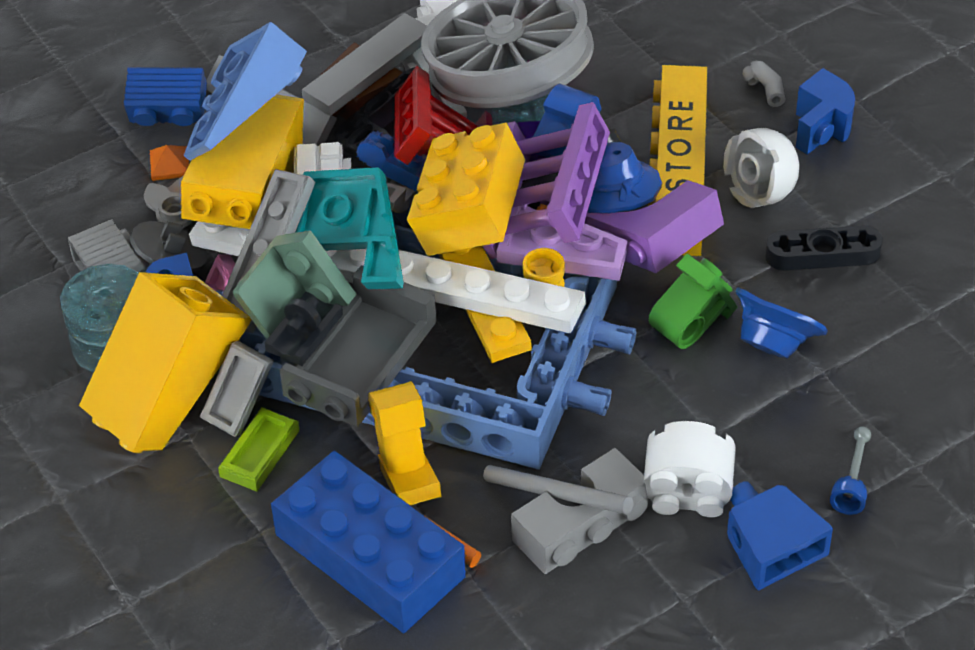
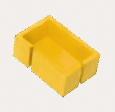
[407,122,525,256]

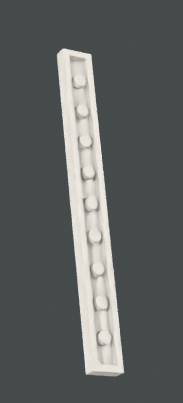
[189,221,586,334]

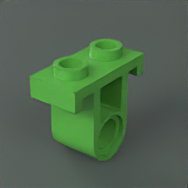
[648,253,738,349]

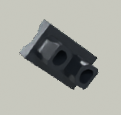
[264,292,343,367]

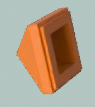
[150,145,189,181]

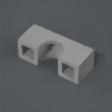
[511,448,648,574]

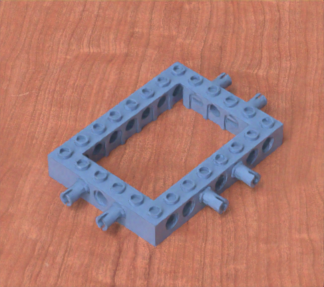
[216,207,636,470]

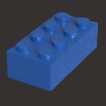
[271,450,466,634]

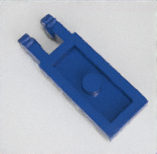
[356,131,426,192]

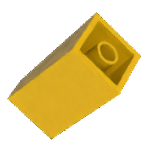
[181,95,304,229]
[79,272,252,453]

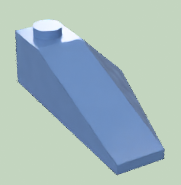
[184,22,307,160]

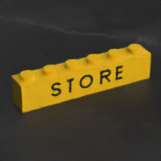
[648,65,707,256]

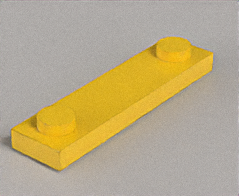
[438,246,532,363]

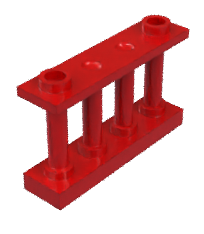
[394,66,493,165]

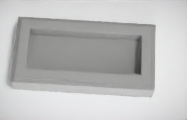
[200,341,274,437]

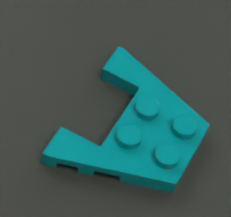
[295,167,404,289]

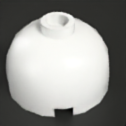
[723,128,799,208]

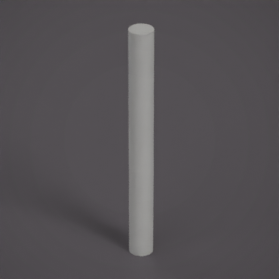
[483,465,633,515]

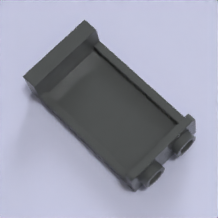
[280,265,436,427]

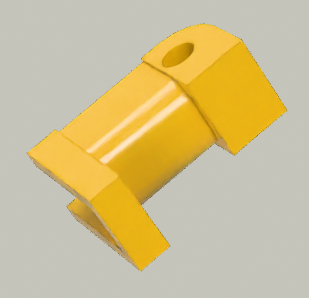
[368,381,442,505]

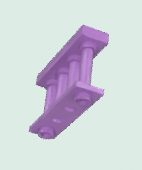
[483,102,610,259]

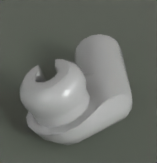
[742,60,786,107]

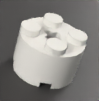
[644,421,736,517]

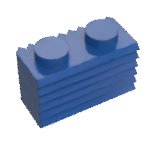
[124,67,207,126]

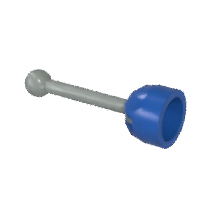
[830,426,871,515]

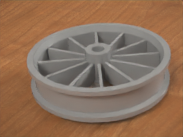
[421,0,594,108]

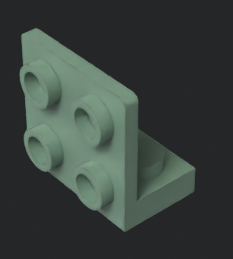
[233,230,356,339]

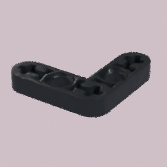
[334,67,415,168]

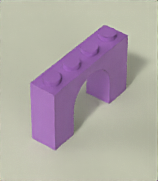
[540,180,724,273]

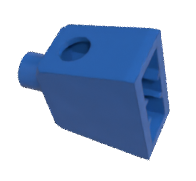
[727,481,833,591]

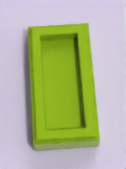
[218,407,300,492]

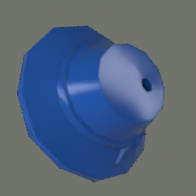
[587,142,662,213]
[735,287,828,359]

